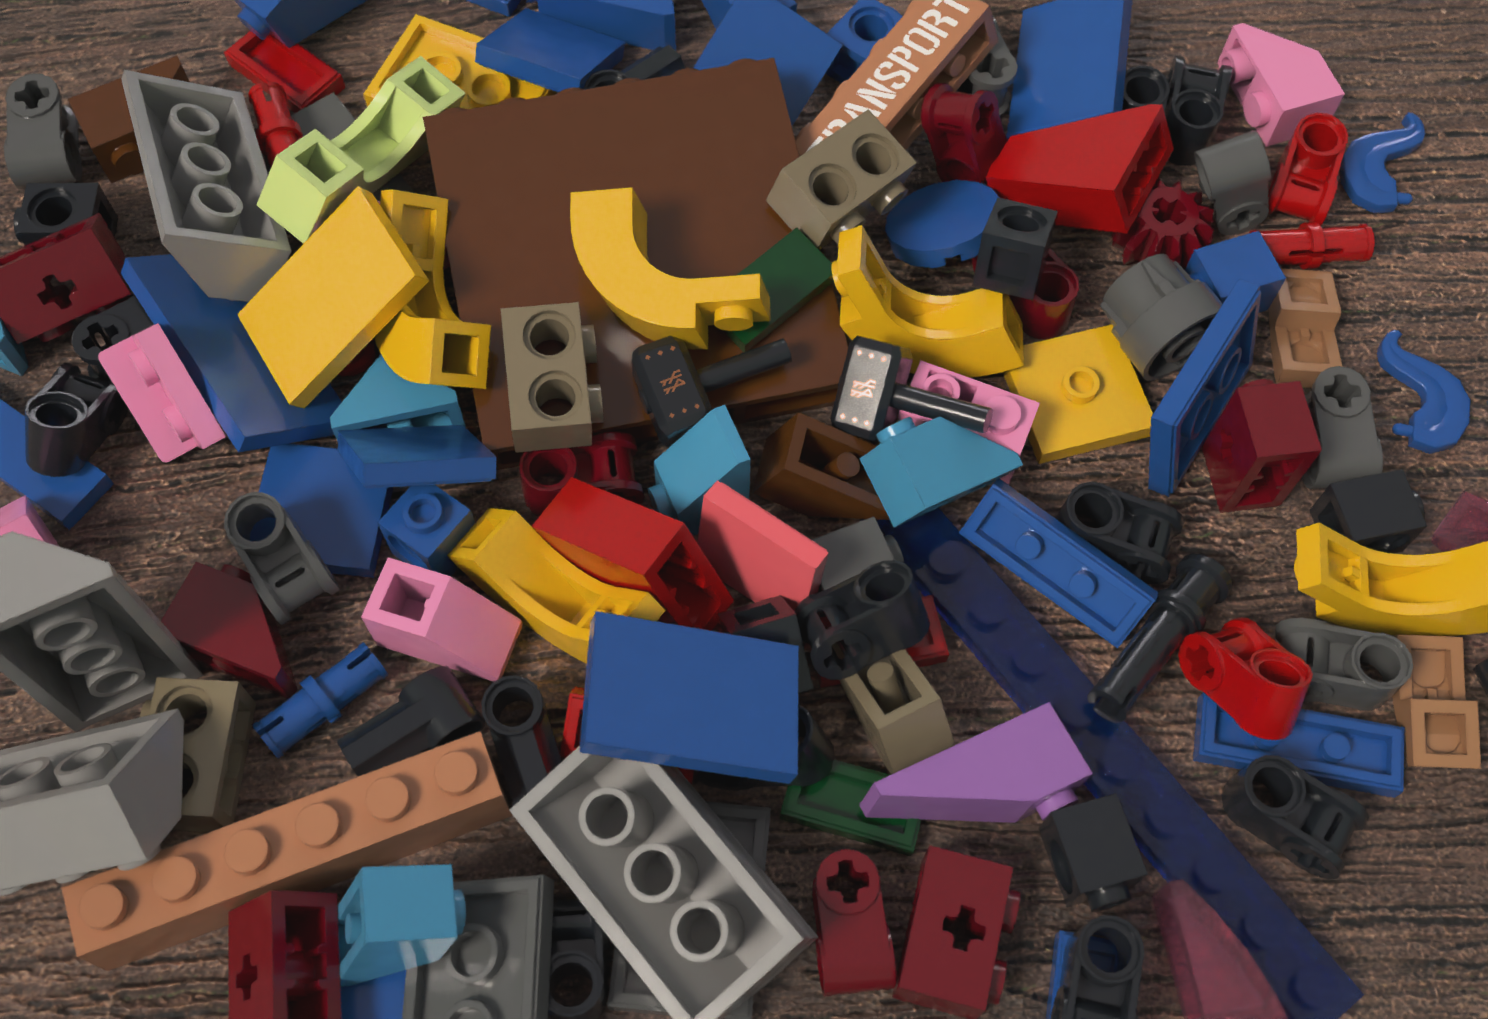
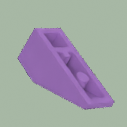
[859,702,1093,823]

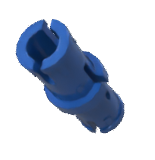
[252,642,389,759]

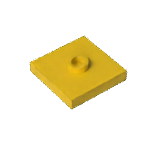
[1003,324,1153,464]

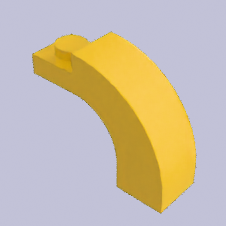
[570,187,770,349]
[374,189,491,389]
[832,225,1024,378]
[447,508,665,664]
[1294,523,1488,636]

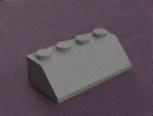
[121,70,291,302]
[0,531,203,732]
[0,709,184,896]
[509,746,818,1019]

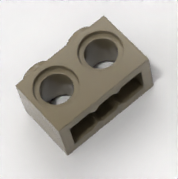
[766,109,917,250]
[501,302,604,453]
[140,677,256,832]

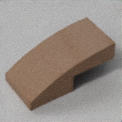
[1269,268,1343,388]
[1392,635,1481,769]

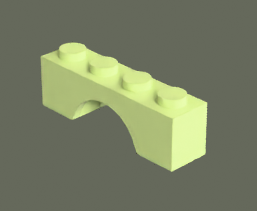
[256,56,466,244]

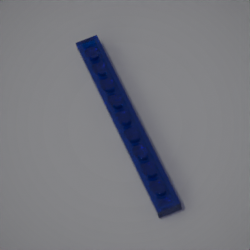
[859,508,1364,1019]

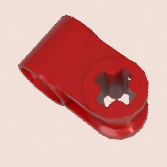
[1268,112,1348,226]
[1178,617,1313,740]

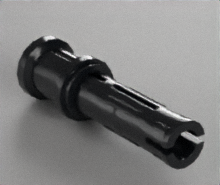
[1087,553,1233,723]

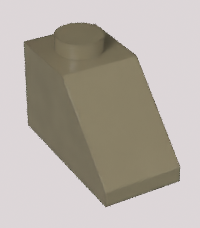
[832,642,955,775]

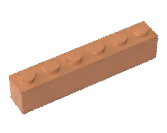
[62,731,512,971]

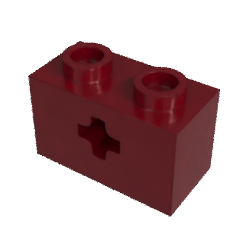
[0,213,132,344]
[1202,379,1322,513]
[892,845,1020,1019]
[228,890,341,1019]

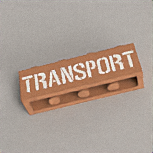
[796,0,998,172]

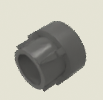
[1099,254,1222,381]

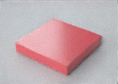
[697,481,829,611]

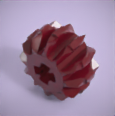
[1112,178,1214,270]

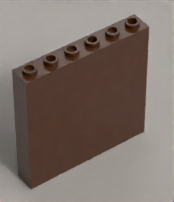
[423,58,848,471]

